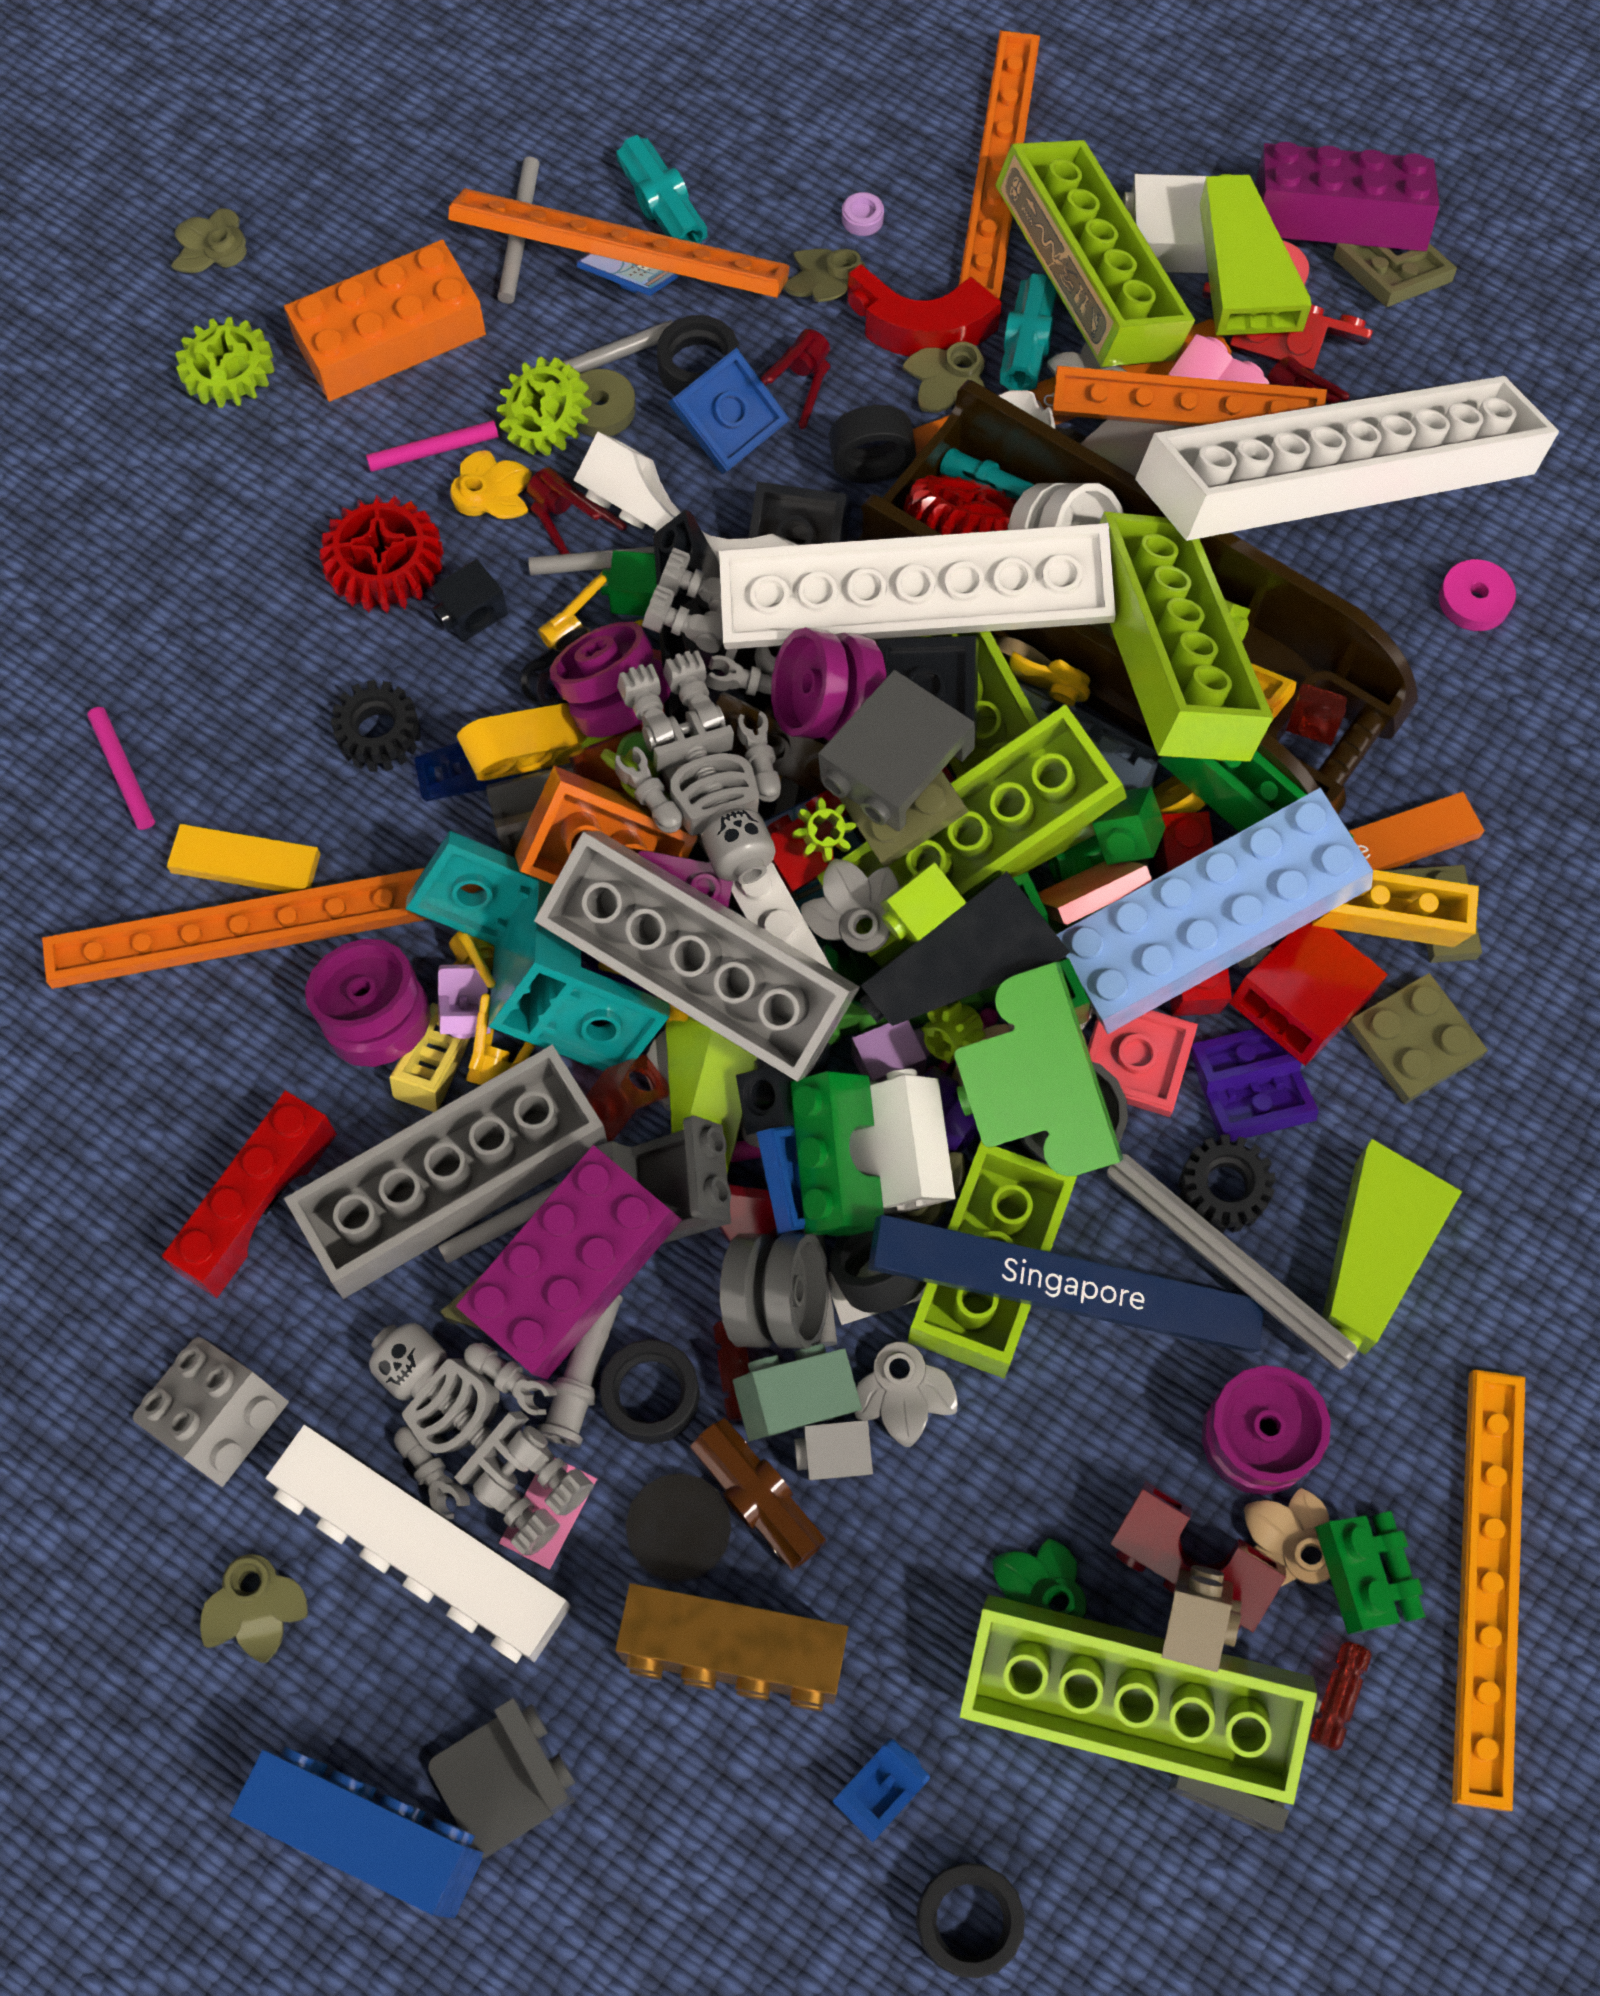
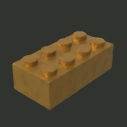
[615,1583,849,1712]

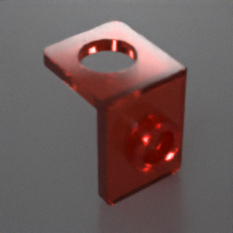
[1285,684,1347,746]
[586,1055,669,1143]

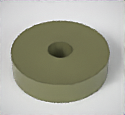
[575,369,636,437]

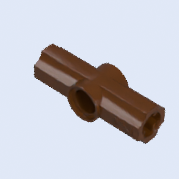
[690,1417,826,1572]

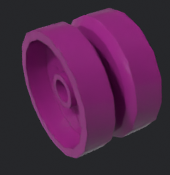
[549,622,671,738]
[771,627,886,741]
[305,939,431,1067]
[1201,1365,1331,1495]

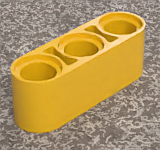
[457,703,587,781]

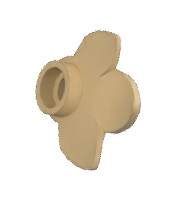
[1244,1488,1330,1587]

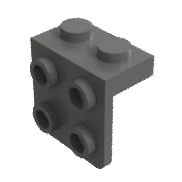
[428,1698,576,1858]

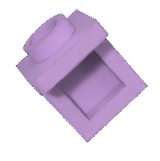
[438,964,491,1039]

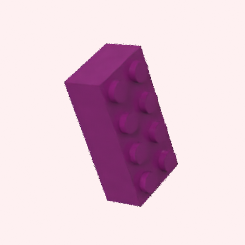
[1255,142,1440,251]
[456,1145,682,1380]

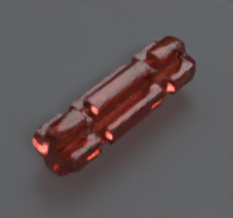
[713,1320,750,1421]
[1311,1641,1372,1751]

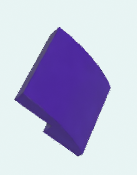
[1191,1028,1319,1142]

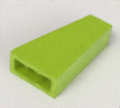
[1199,174,1312,336]
[1322,1139,1462,1355]

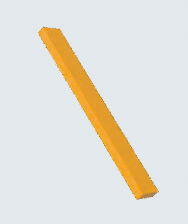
[1452,1370,1526,1812]

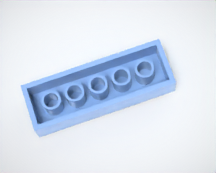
[1056,788,1373,1034]

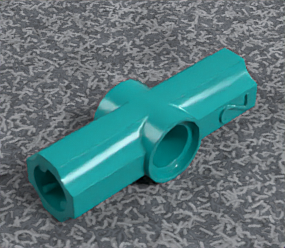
[616,134,708,244]
[1000,273,1057,391]

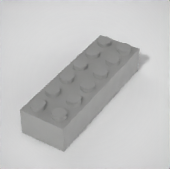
[534,831,860,1082]
[284,1044,607,1299]

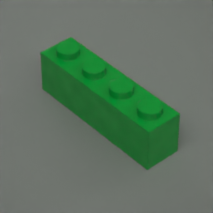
[1157,750,1354,838]

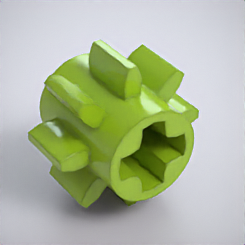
[792,798,856,863]
[921,1000,986,1064]

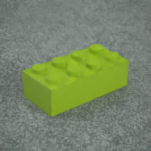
[908,1141,1077,1379]

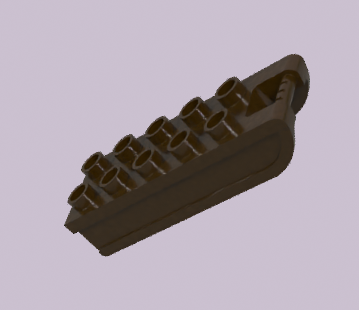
[856,380,1418,815]

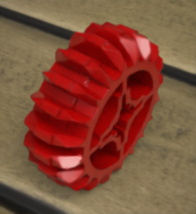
[903,474,1017,535]
[319,494,444,614]

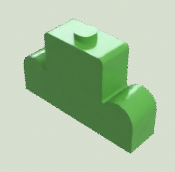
[954,962,1123,1176]

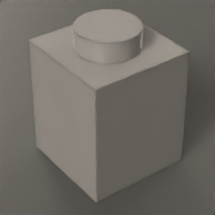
[794,1420,873,1481]

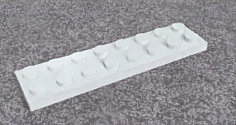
[719,523,1116,649]

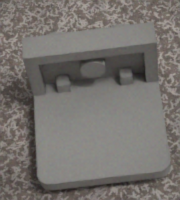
[133,1337,289,1487]

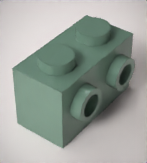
[732,1344,862,1442]

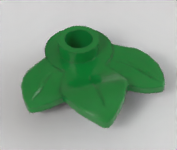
[993,1538,1087,1619]

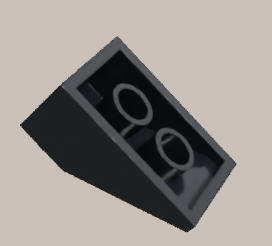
[748,481,853,545]

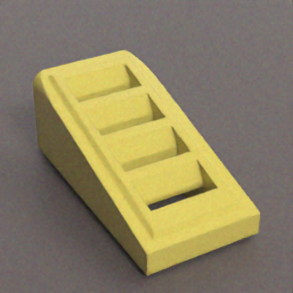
[389,1003,471,1112]

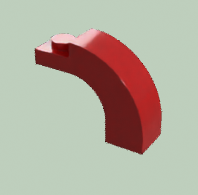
[848,264,1002,357]

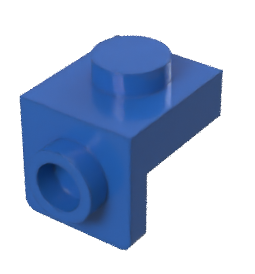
[832,1738,930,1843]

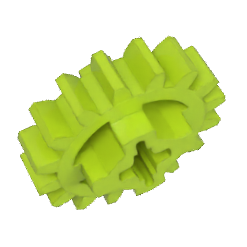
[176,317,274,408]
[497,356,592,456]

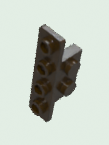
[715,692,835,796]

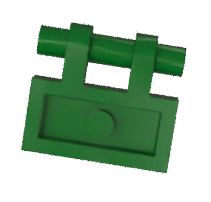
[1315,1511,1426,1634]

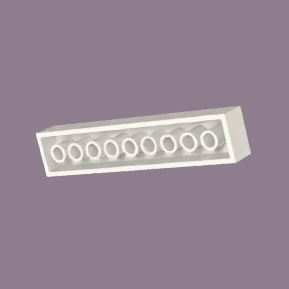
[1135,376,1559,541]

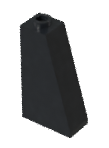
[858,871,1070,1026]

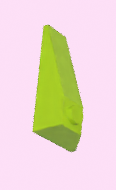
[666,1016,759,1175]

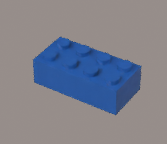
[229,1746,484,1919]

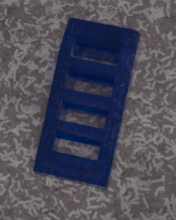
[414,742,520,802]

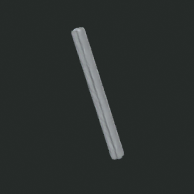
[1107,1154,1358,1370]

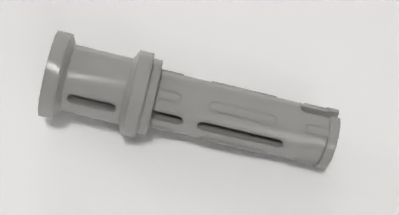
[537,1294,623,1448]

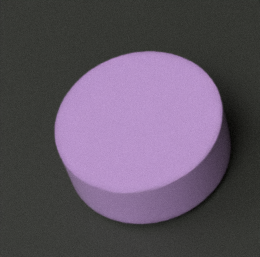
[842,192,884,236]

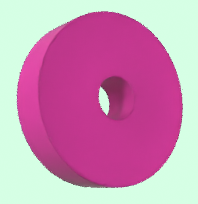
[1439,559,1516,631]

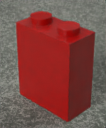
[1229,922,1388,1066]

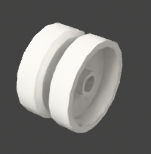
[1008,483,1124,530]

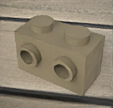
[1161,1565,1242,1672]

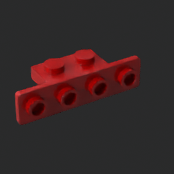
[1202,282,1373,372]

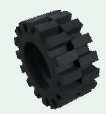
[331,680,421,772]
[1178,1135,1276,1233]

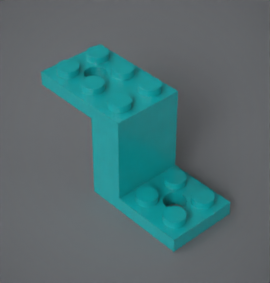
[405,831,670,1078]

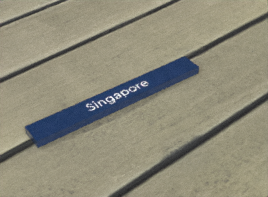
[868,1215,1264,1353]

